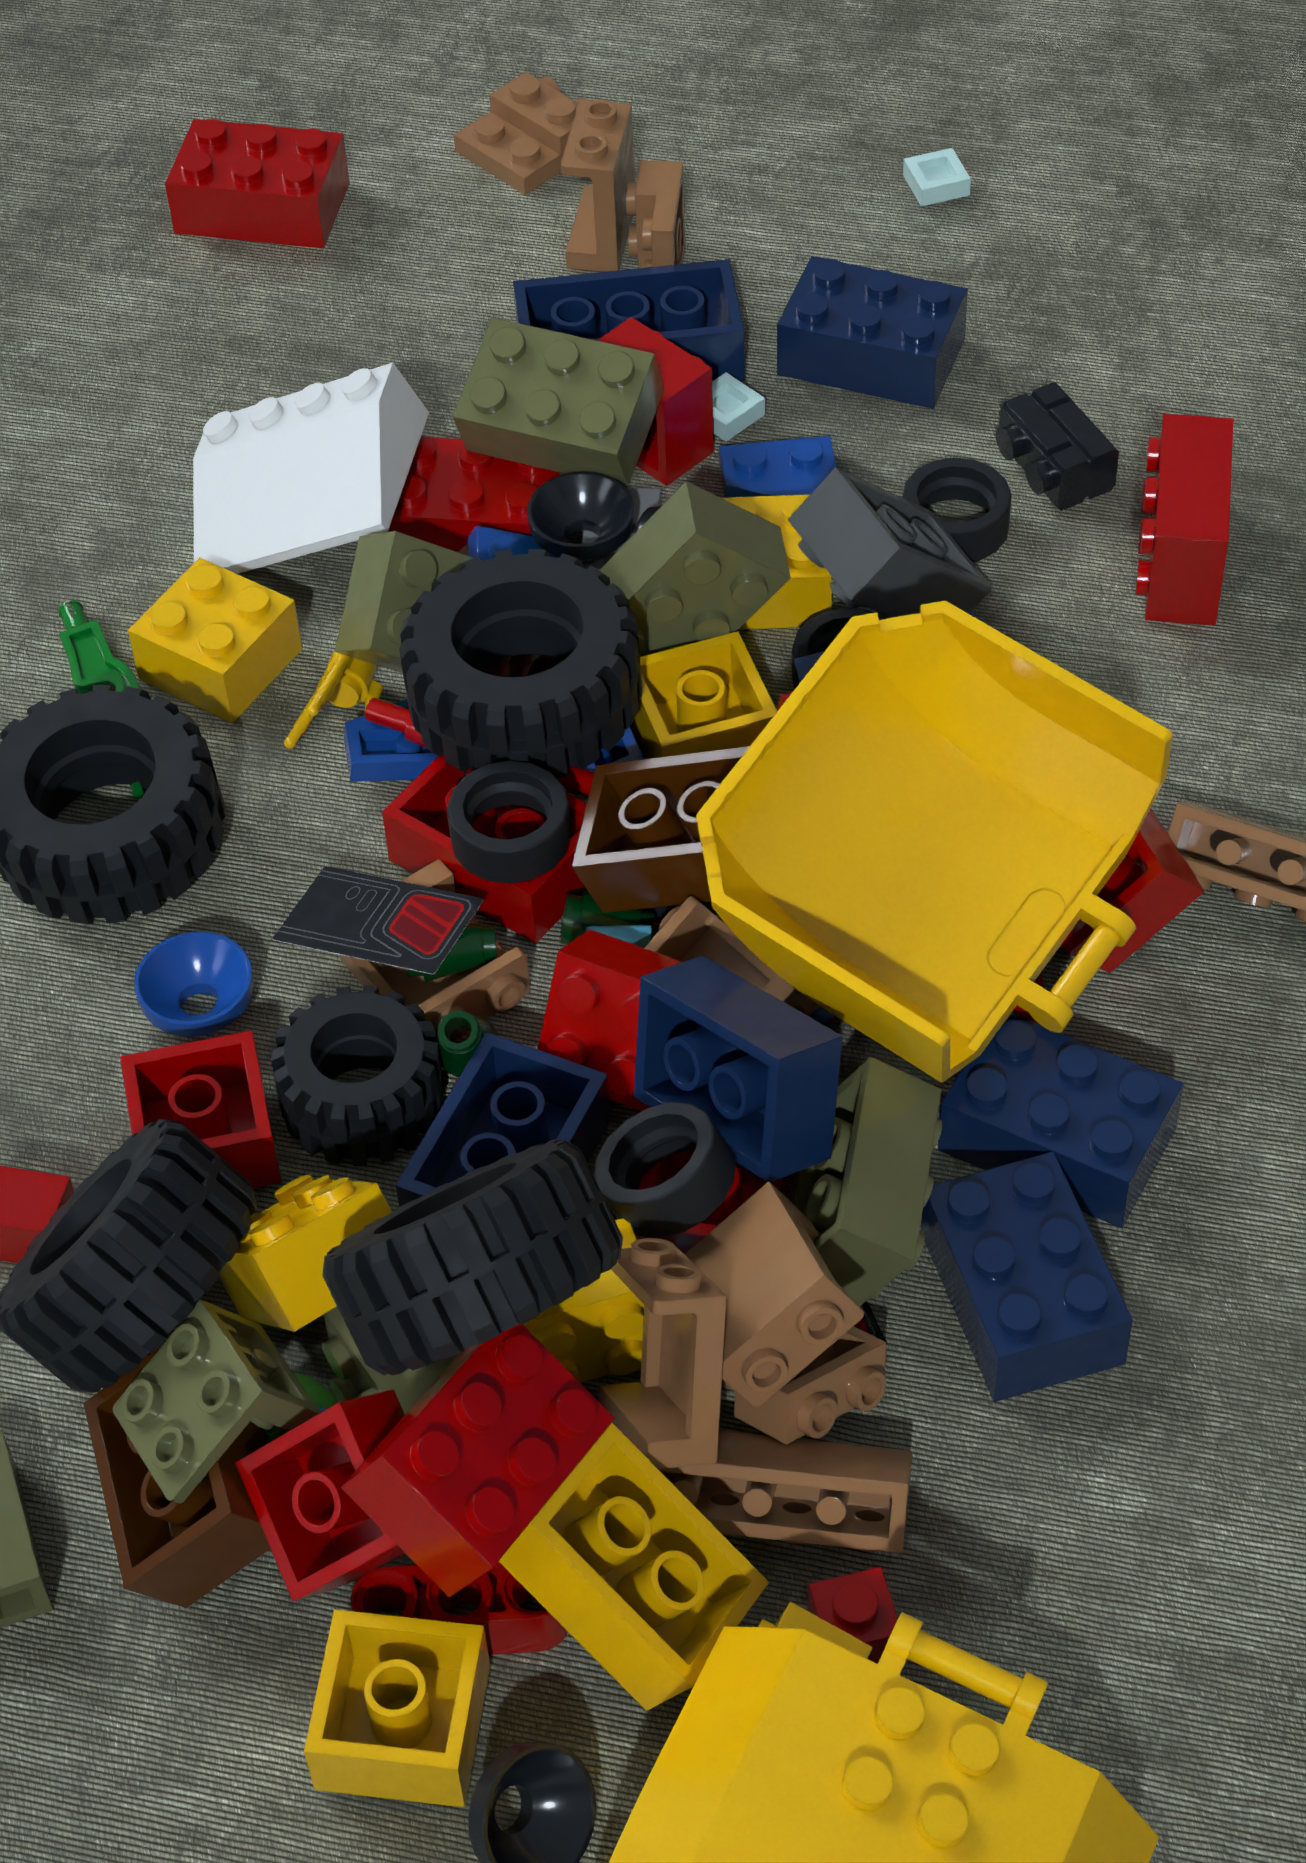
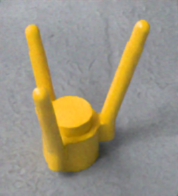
[284,651,383,749]

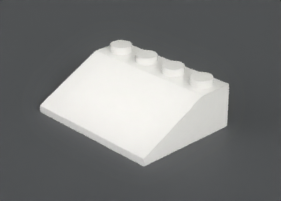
[193,363,429,574]

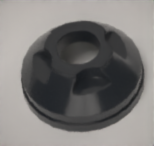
[527,471,635,564]
[468,1742,596,1863]

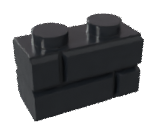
[996,382,1119,511]

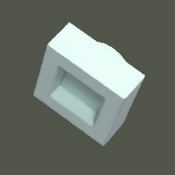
[903,148,971,207]
[712,372,765,442]

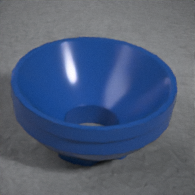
[134,931,253,1037]

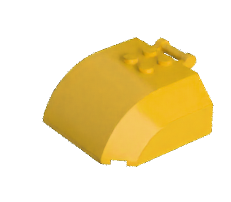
[696,601,1173,1083]
[609,1612,1159,1863]

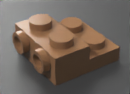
[454,72,587,195]
[626,160,686,268]
[721,1326,886,1445]

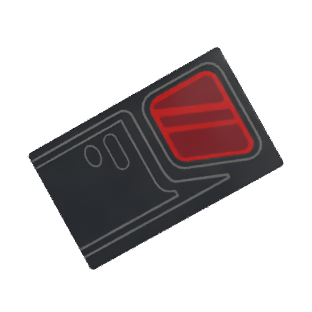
[273,866,484,974]

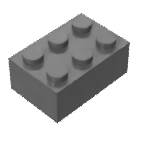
[788,467,993,619]

